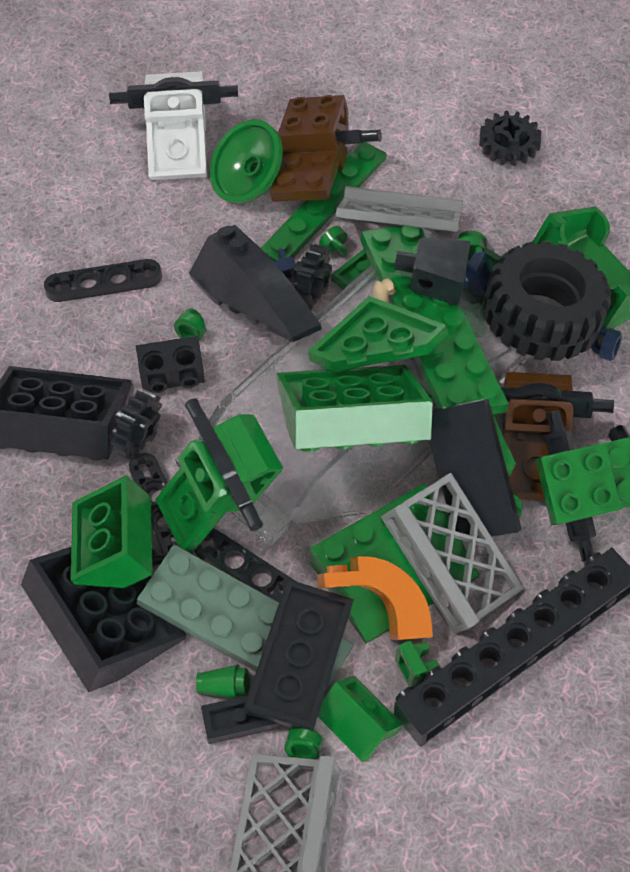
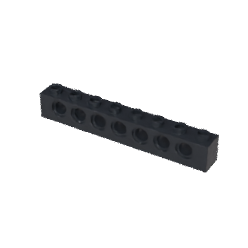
[394,547,630,747]

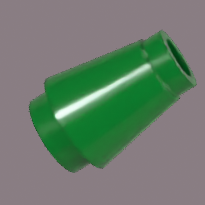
[196,664,250,699]

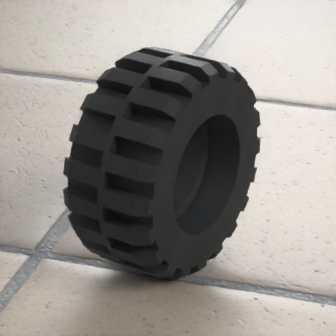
[483,241,611,361]

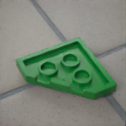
[308,296,448,372]

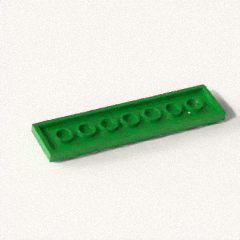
[360,225,509,415]

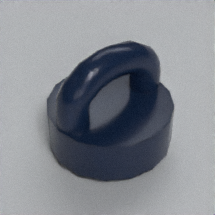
[591,328,622,361]

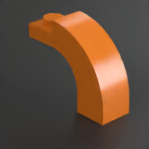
[317,557,433,640]

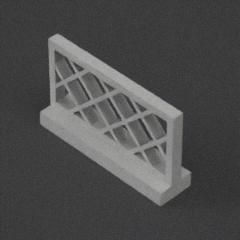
[336,186,463,232]
[381,473,524,634]
[230,754,341,872]

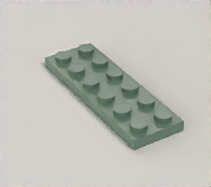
[137,545,354,696]

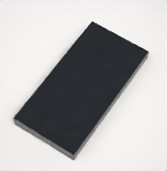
[429,398,522,541]
[243,579,354,731]

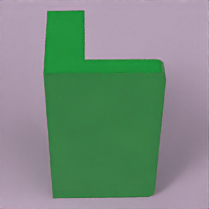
[318,676,404,762]

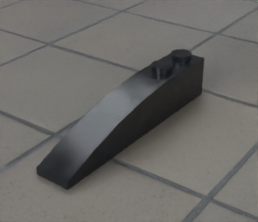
[189,224,322,343]

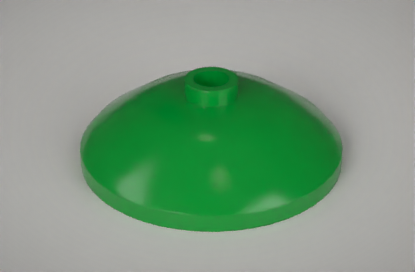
[210,119,283,204]

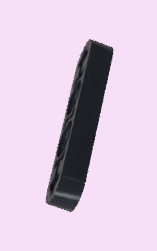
[44,259,162,302]
[129,453,193,555]
[194,528,297,602]

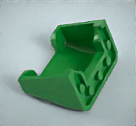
[532,206,630,330]

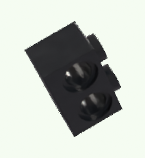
[136,336,205,393]

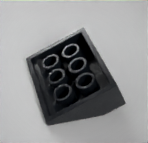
[0,366,131,460]
[21,547,187,693]

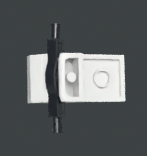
[109,71,238,181]

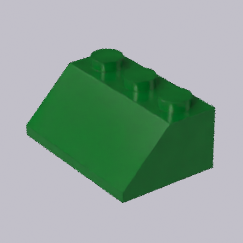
[71,475,153,588]

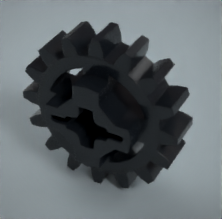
[479,111,542,166]
[291,244,332,310]
[111,388,162,459]

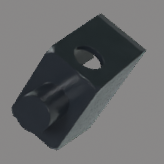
[394,238,471,306]

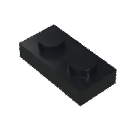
[201,695,279,744]

